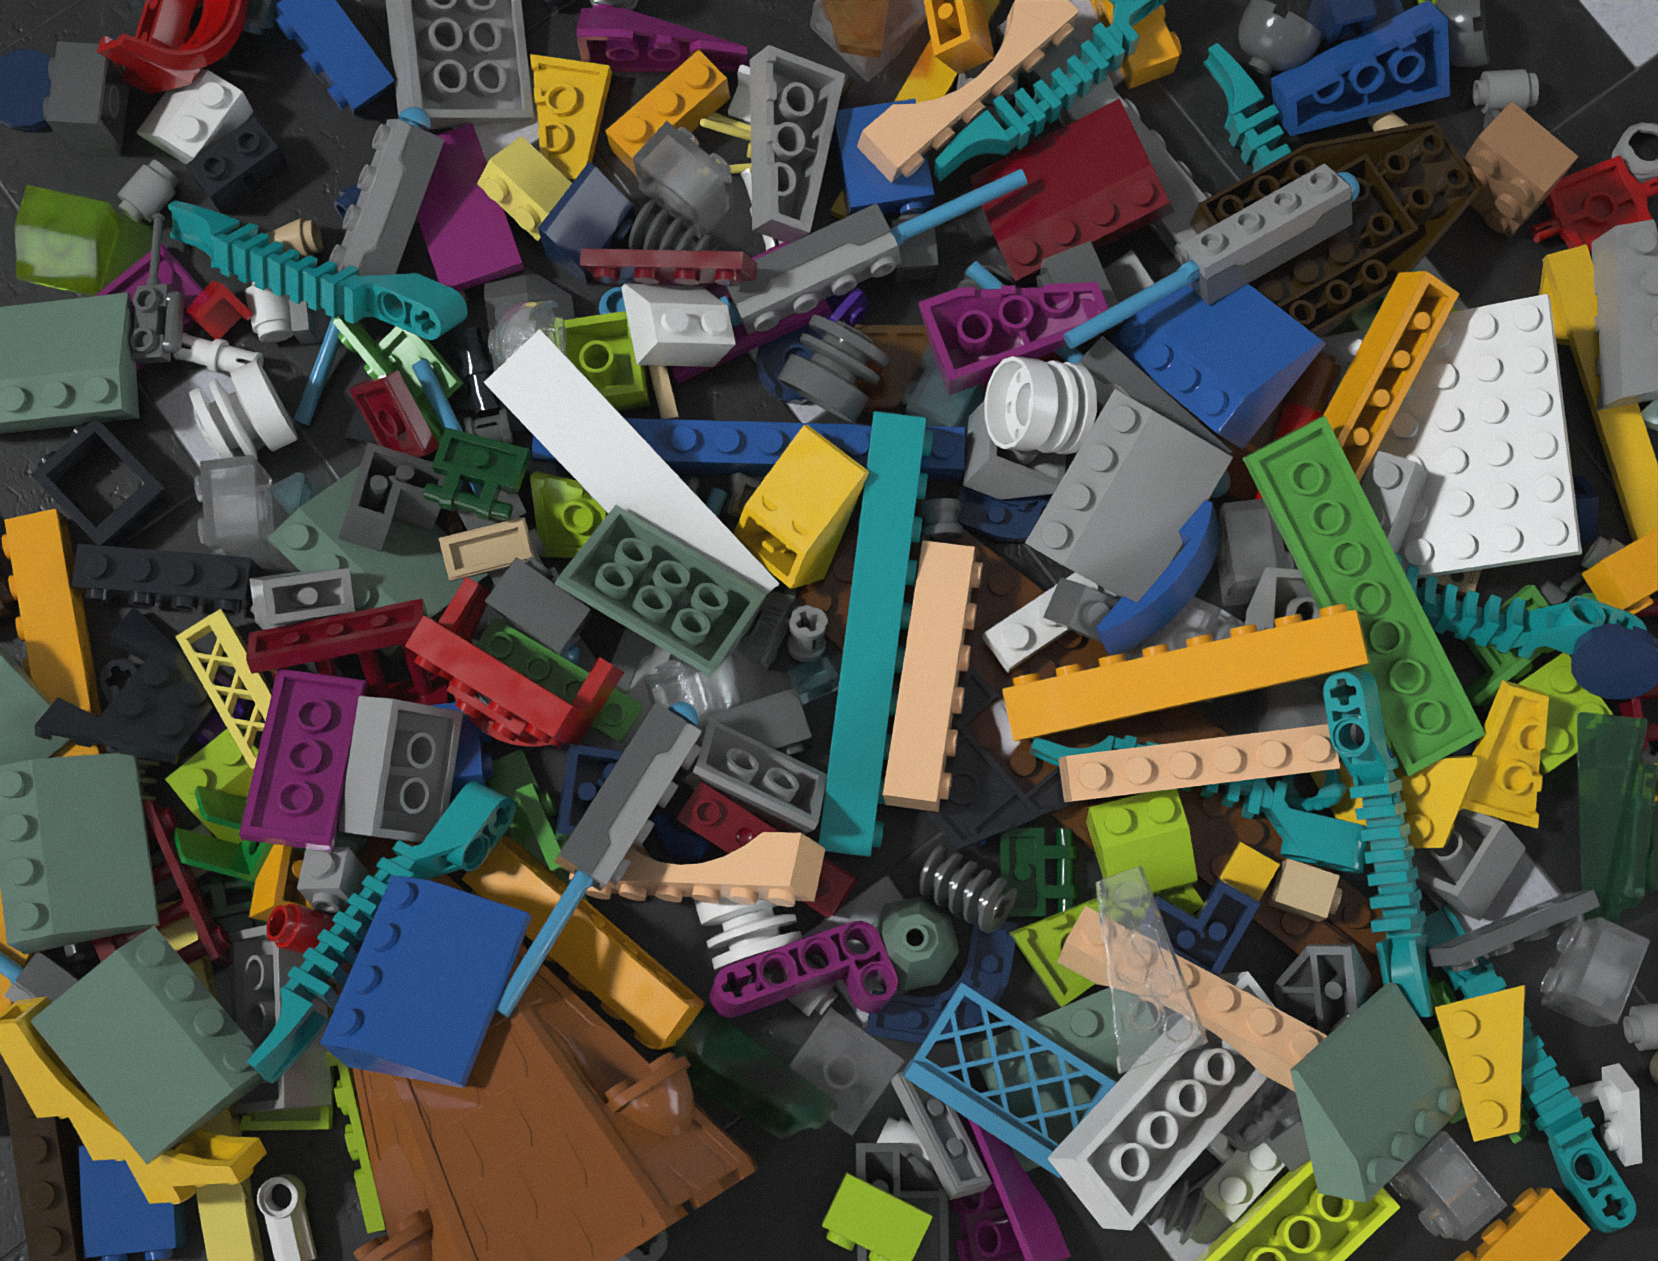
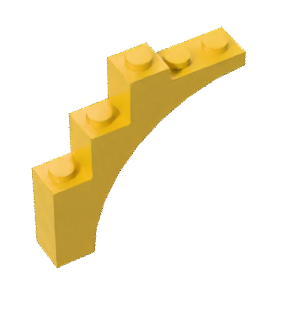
[0,996,267,1204]

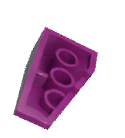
[577,4,749,72]
[919,282,1108,396]
[950,1110,1071,1261]

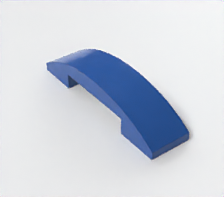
[1096,499,1222,655]

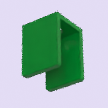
[173,786,274,882]

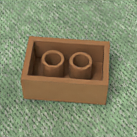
[1463,101,1579,238]

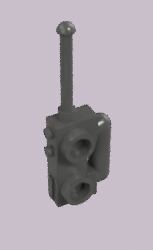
[130,213,185,364]
[732,587,801,670]

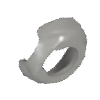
[1612,122,1658,183]

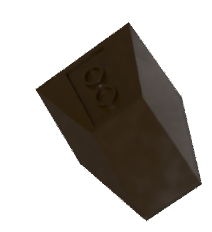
[1190,120,1483,338]

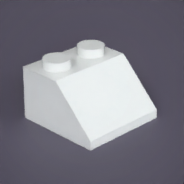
[137,69,254,164]
[621,284,735,367]

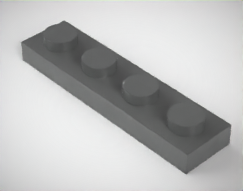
[1427,889,1600,972]

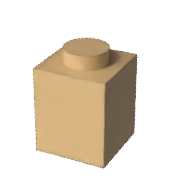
[1268,859,1342,922]

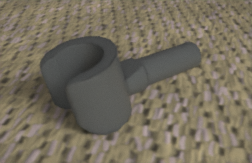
[1538,567,1588,606]

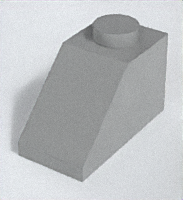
[250,568,355,625]

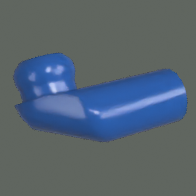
[650,812,711,861]

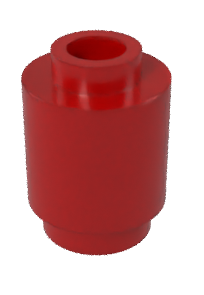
[266,903,335,954]

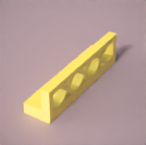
[175,609,273,772]

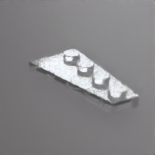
[1096,866,1208,1074]

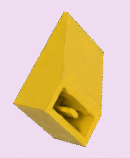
[733,424,869,589]

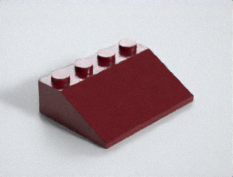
[969,98,1175,288]

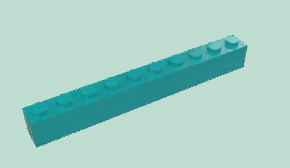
[819,411,933,857]

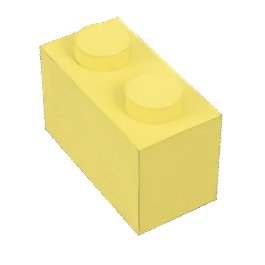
[477,136,572,241]

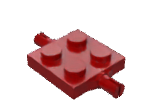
[1530,155,1658,258]

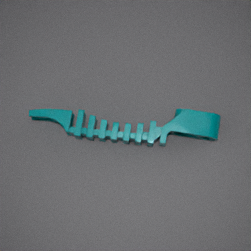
[934,0,1168,182]
[1203,43,1416,311]
[168,200,468,340]
[1296,553,1647,659]
[1323,668,1434,1017]
[1029,735,1369,874]
[246,781,516,1084]
[1423,904,1636,1233]

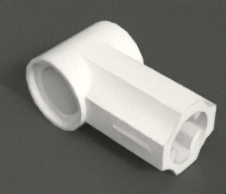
[257,1174,318,1261]

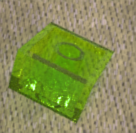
[15,184,122,296]

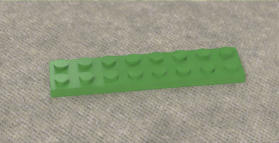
[1243,416,1486,776]

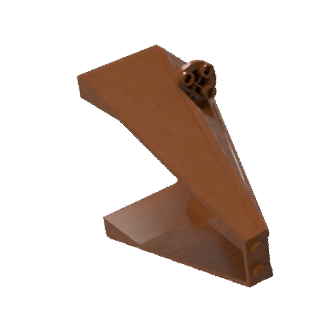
[329,836,760,1261]

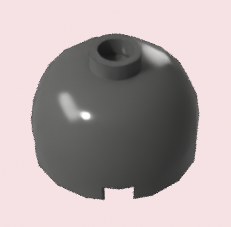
[1238,0,1324,76]
[1434,0,1490,69]

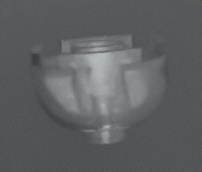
[488,299,566,367]

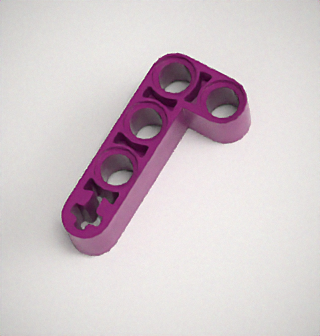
[710,920,898,1018]

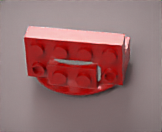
[97,0,249,95]
[405,577,625,749]

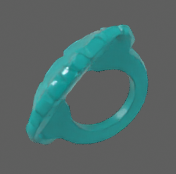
[1281,769,1348,811]

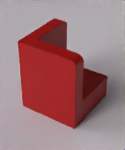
[184,280,253,340]

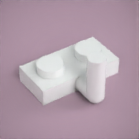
[1568,1063,1642,1167]
[1200,1124,1285,1223]

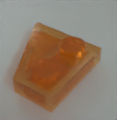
[822,0,889,59]
[854,325,930,411]

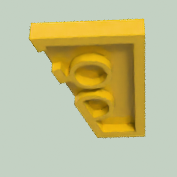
[530,54,612,183]
[1462,680,1549,829]
[1435,984,1526,1142]

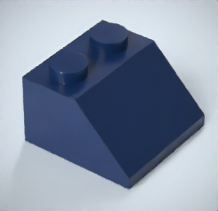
[538,162,636,285]

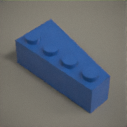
[1271,0,1450,136]

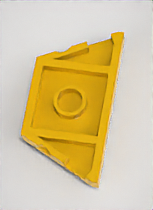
[1309,755,1481,850]

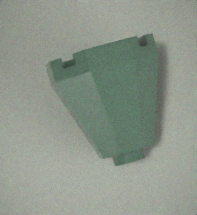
[872,896,959,992]

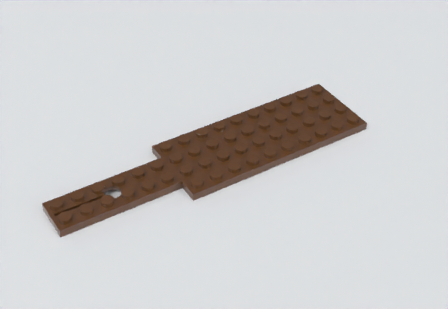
[796,499,1387,995]

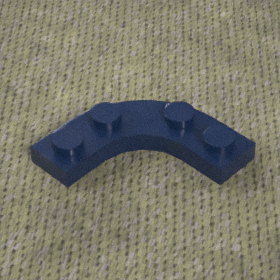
[957,450,1079,542]
[865,921,1018,1043]

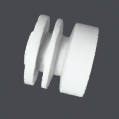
[984,356,1097,454]
[189,359,298,472]
[694,898,802,971]

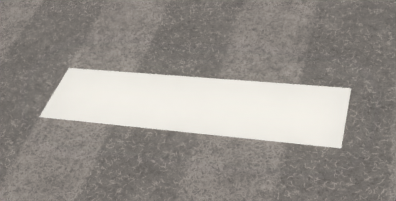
[484,329,780,594]

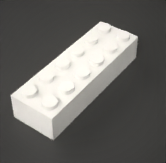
[1047,971,1276,1231]

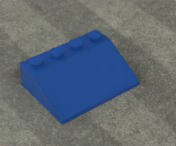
[1110,284,1326,449]
[320,875,532,1088]

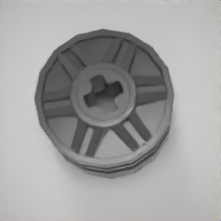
[777,315,891,424]

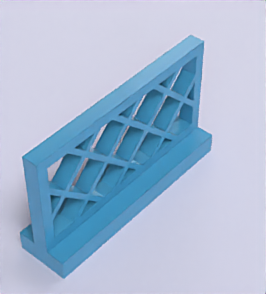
[901,983,1116,1178]

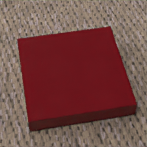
[350,370,439,457]

